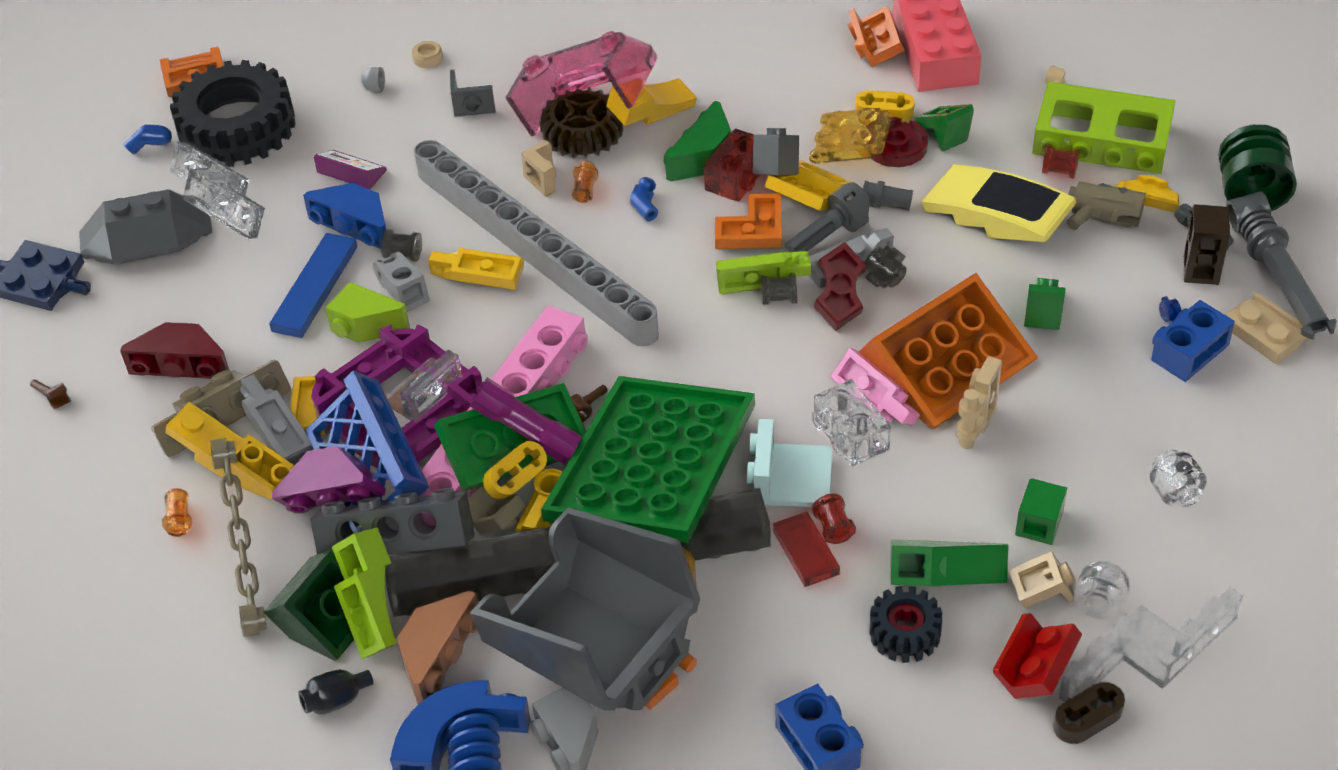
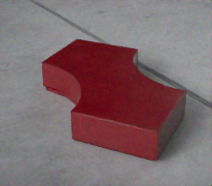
[814,242,867,331]

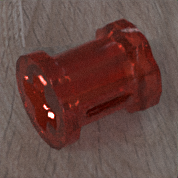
[1042,145,1080,179]
[812,493,856,544]

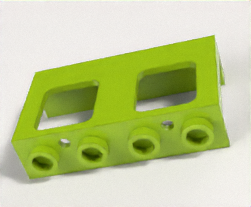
[1032,81,1176,174]

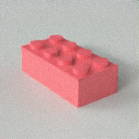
[893,0,981,92]

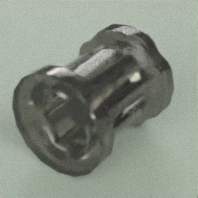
[381,229,422,262]
[761,273,797,306]

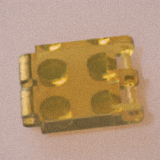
[809,107,892,164]

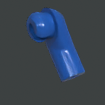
[630,177,658,221]

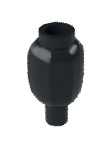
[298,669,374,715]

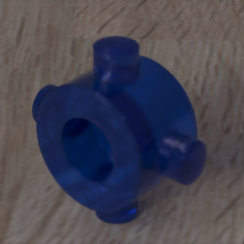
[1159,296,1182,322]

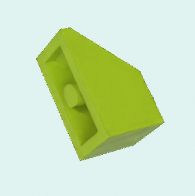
[325,282,410,343]

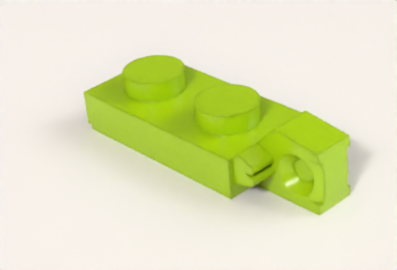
[716,251,811,294]

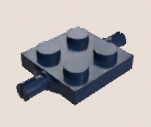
[0,240,91,311]

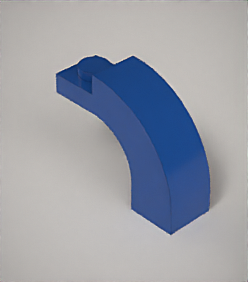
[390,680,531,770]

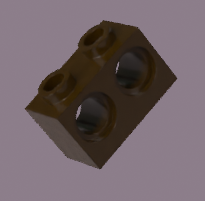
[1183,204,1230,285]

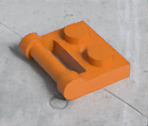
[160,46,224,98]

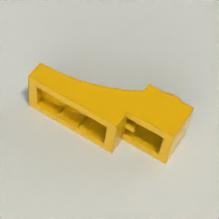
[606,78,697,126]

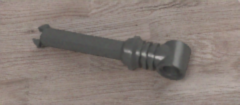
[1226,191,1337,340]

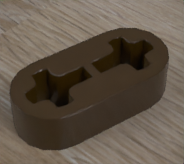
[1053,682,1125,744]

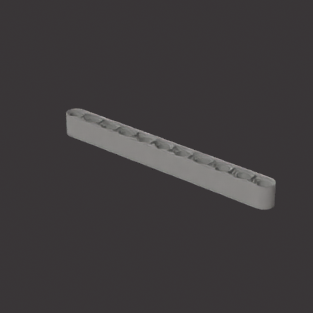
[414,140,659,346]

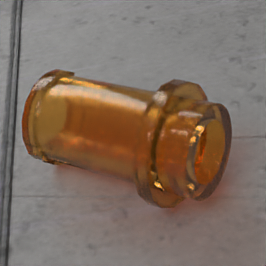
[572,161,598,203]
[162,488,192,537]

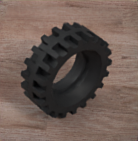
[170,60,296,167]

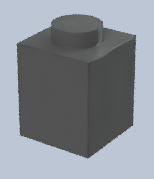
[753,128,799,175]

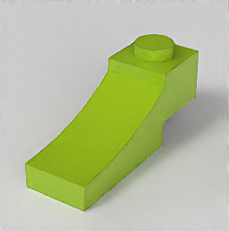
[332,527,397,659]

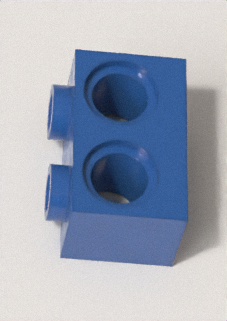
[1151,300,1235,382]
[775,684,864,770]

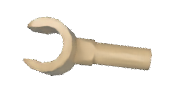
[1045,66,1066,84]

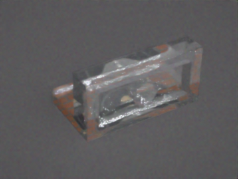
[386,350,462,423]

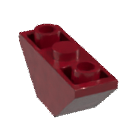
[120,322,229,379]

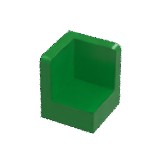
[1015,479,1067,545]

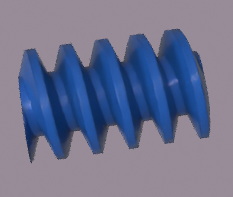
[447,713,501,770]

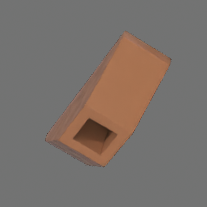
[397,591,478,704]

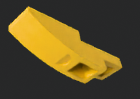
[165,402,295,500]

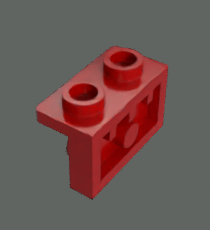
[993,613,1082,699]

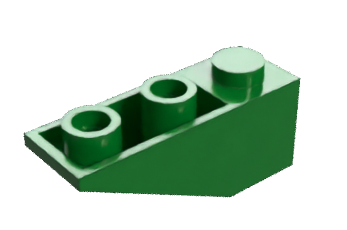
[890,539,1009,586]

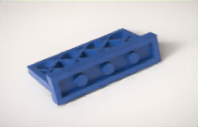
[305,370,429,533]

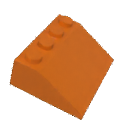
[859,273,1038,429]

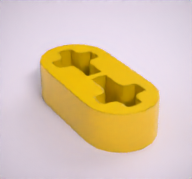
[855,90,915,122]
[483,441,547,499]

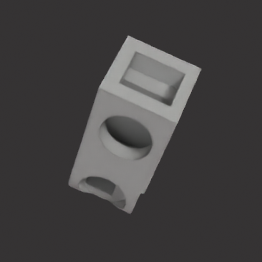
[373,251,430,312]

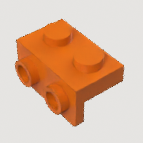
[848,6,905,67]

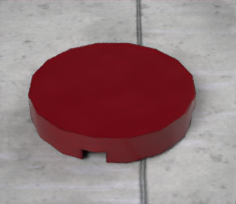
[864,117,928,167]

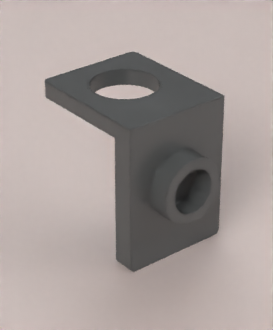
[450,70,496,117]

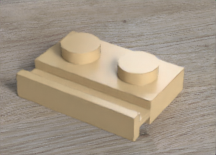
[1225,292,1310,364]

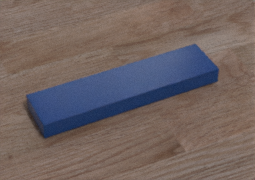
[269,233,358,338]

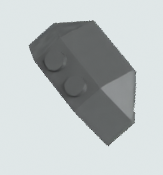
[79,189,212,264]

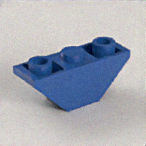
[303,183,390,251]

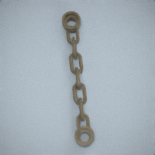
[210,438,267,637]

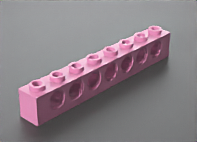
[418,306,588,526]

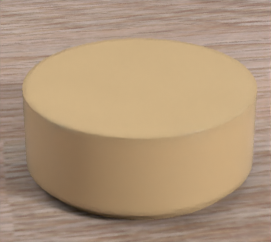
[412,41,443,68]

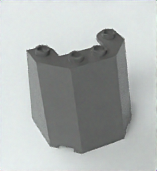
[470,507,700,711]

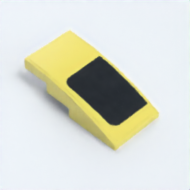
[921,164,1076,242]

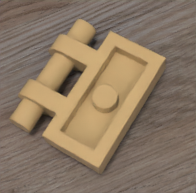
[956,356,1002,449]

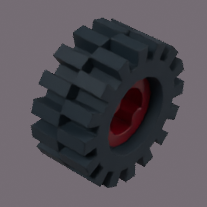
[870,586,943,663]

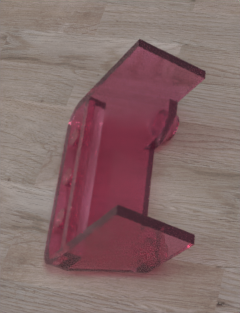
[505,31,658,136]

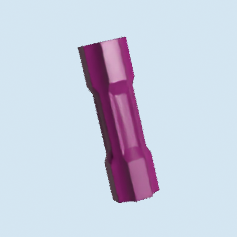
[470,377,581,464]

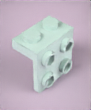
[747,419,832,508]

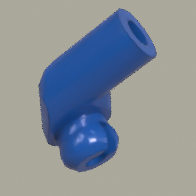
[124,124,172,155]

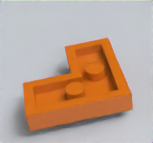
[715,193,782,249]

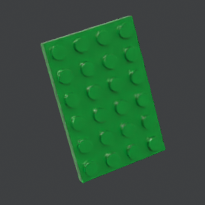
[541,376,756,543]

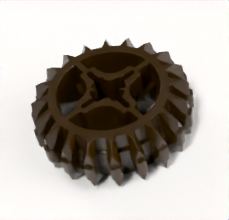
[539,87,624,159]

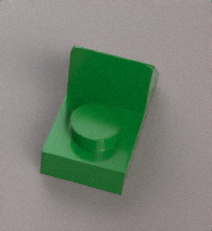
[914,104,974,151]

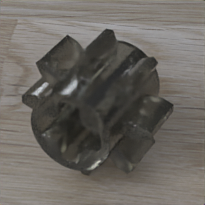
[865,246,907,289]

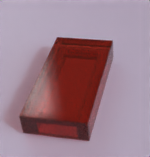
[773,511,840,587]

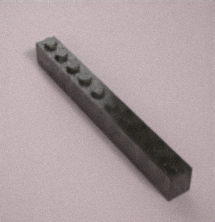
[385,488,771,617]

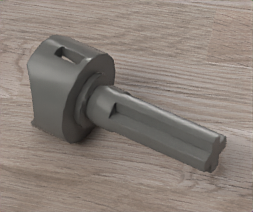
[785,182,870,252]

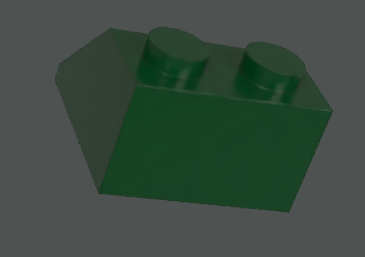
[263,550,354,661]

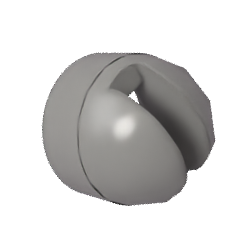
[361,67,385,92]

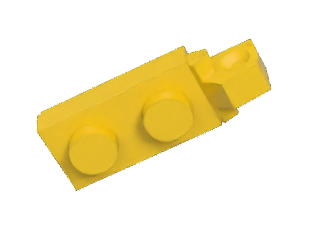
[428,248,524,290]

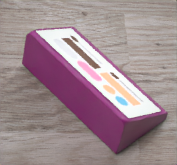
[314,150,387,189]

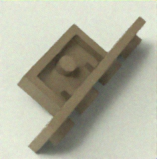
[151,360,291,457]

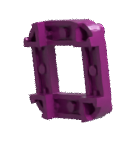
[311,324,483,468]

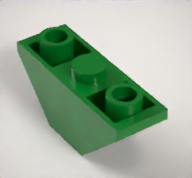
[663,101,732,181]
[1024,278,1066,330]

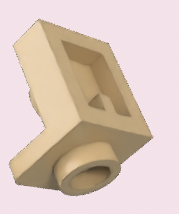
[521,140,556,197]
[1009,551,1076,608]

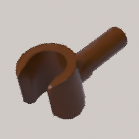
[30,379,72,409]
[571,385,608,422]

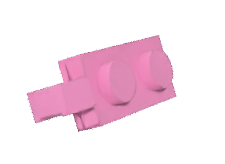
[830,348,920,426]

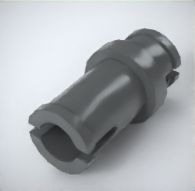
[863,180,913,211]

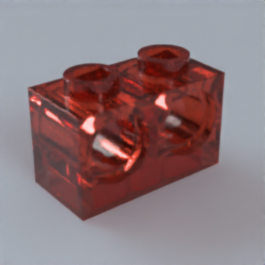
[704,128,761,202]

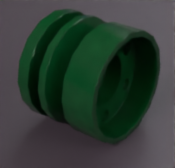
[1218,124,1297,211]

